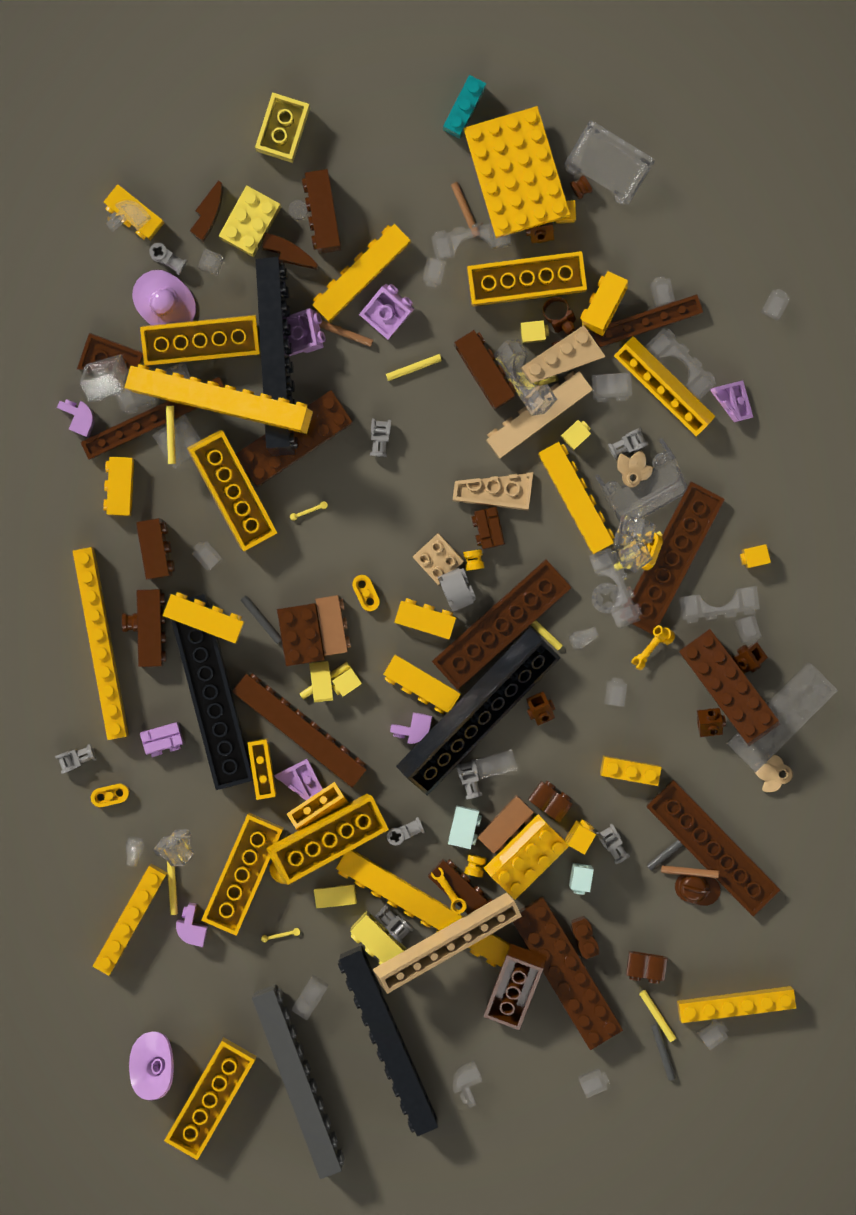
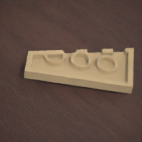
[520,325,605,384]
[452,472,533,511]

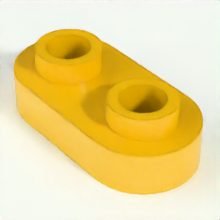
[636,532,663,570]
[352,575,380,611]
[91,783,129,807]

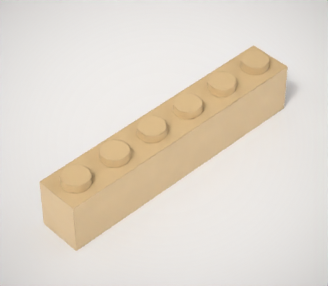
[486,371,593,459]

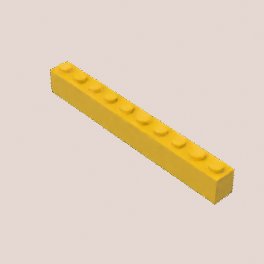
[124,364,313,434]
[73,547,129,740]
[336,850,510,967]

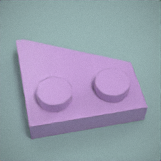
[710,380,753,422]
[274,758,323,800]

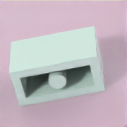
[448,805,482,849]
[569,862,594,895]

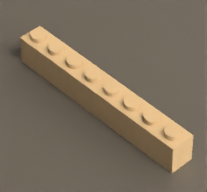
[373,892,522,994]

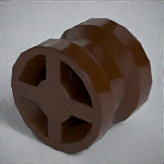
[570,175,593,200]
[122,613,138,632]

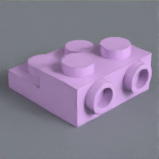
[359,284,415,340]
[287,308,326,356]

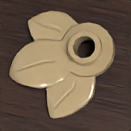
[617,450,653,487]
[754,754,793,792]

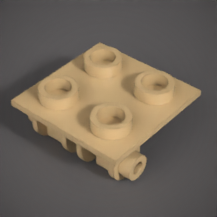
[413,533,464,585]

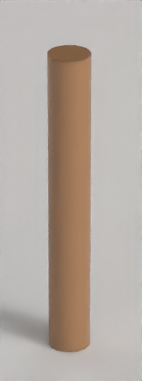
[451,182,481,238]
[319,320,373,347]
[661,865,720,879]

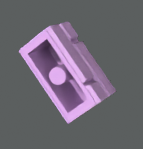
[140,722,185,757]

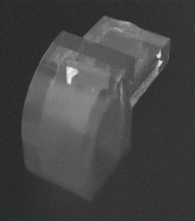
[106,200,151,232]
[453,1060,483,1108]

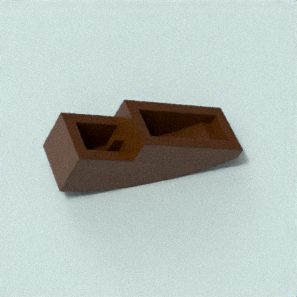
[190,180,223,242]
[262,232,318,270]

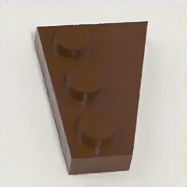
[77,333,143,371]

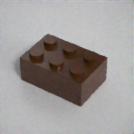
[136,518,175,580]
[277,603,325,666]

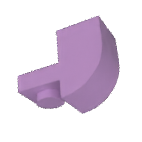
[57,399,95,438]
[390,712,432,744]
[176,903,208,947]

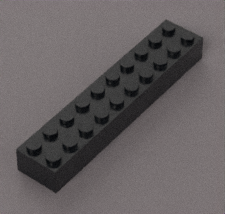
[255,257,298,456]
[171,594,253,790]
[396,628,561,796]
[338,945,438,1137]

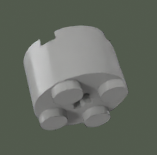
[438,568,476,612]

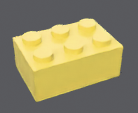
[255,92,310,163]
[219,185,281,257]
[350,911,407,965]

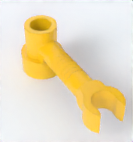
[631,625,675,670]
[431,867,467,914]

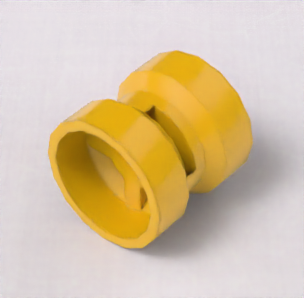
[463,549,485,571]
[464,854,487,878]

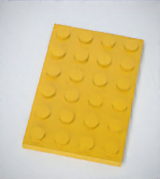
[464,106,570,238]

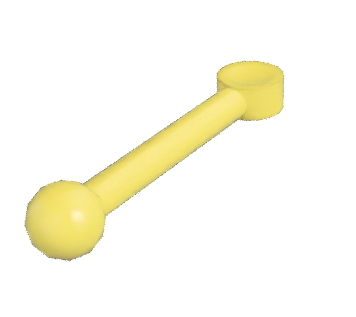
[290,501,328,521]
[261,928,300,943]

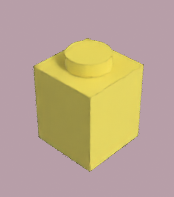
[520,320,549,344]
[560,420,591,450]
[332,668,362,697]

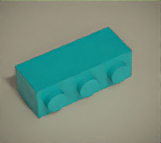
[443,75,486,139]

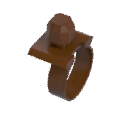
[543,297,576,335]

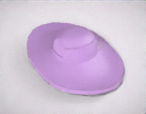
[132,270,196,325]
[129,1032,174,1101]

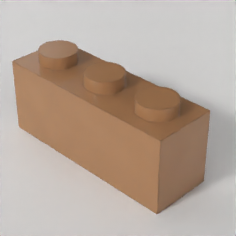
[315,595,351,656]
[477,795,534,854]

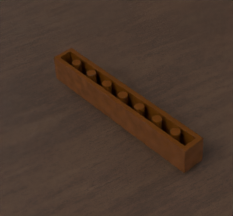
[232,673,367,788]

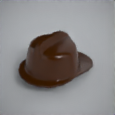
[675,875,721,906]

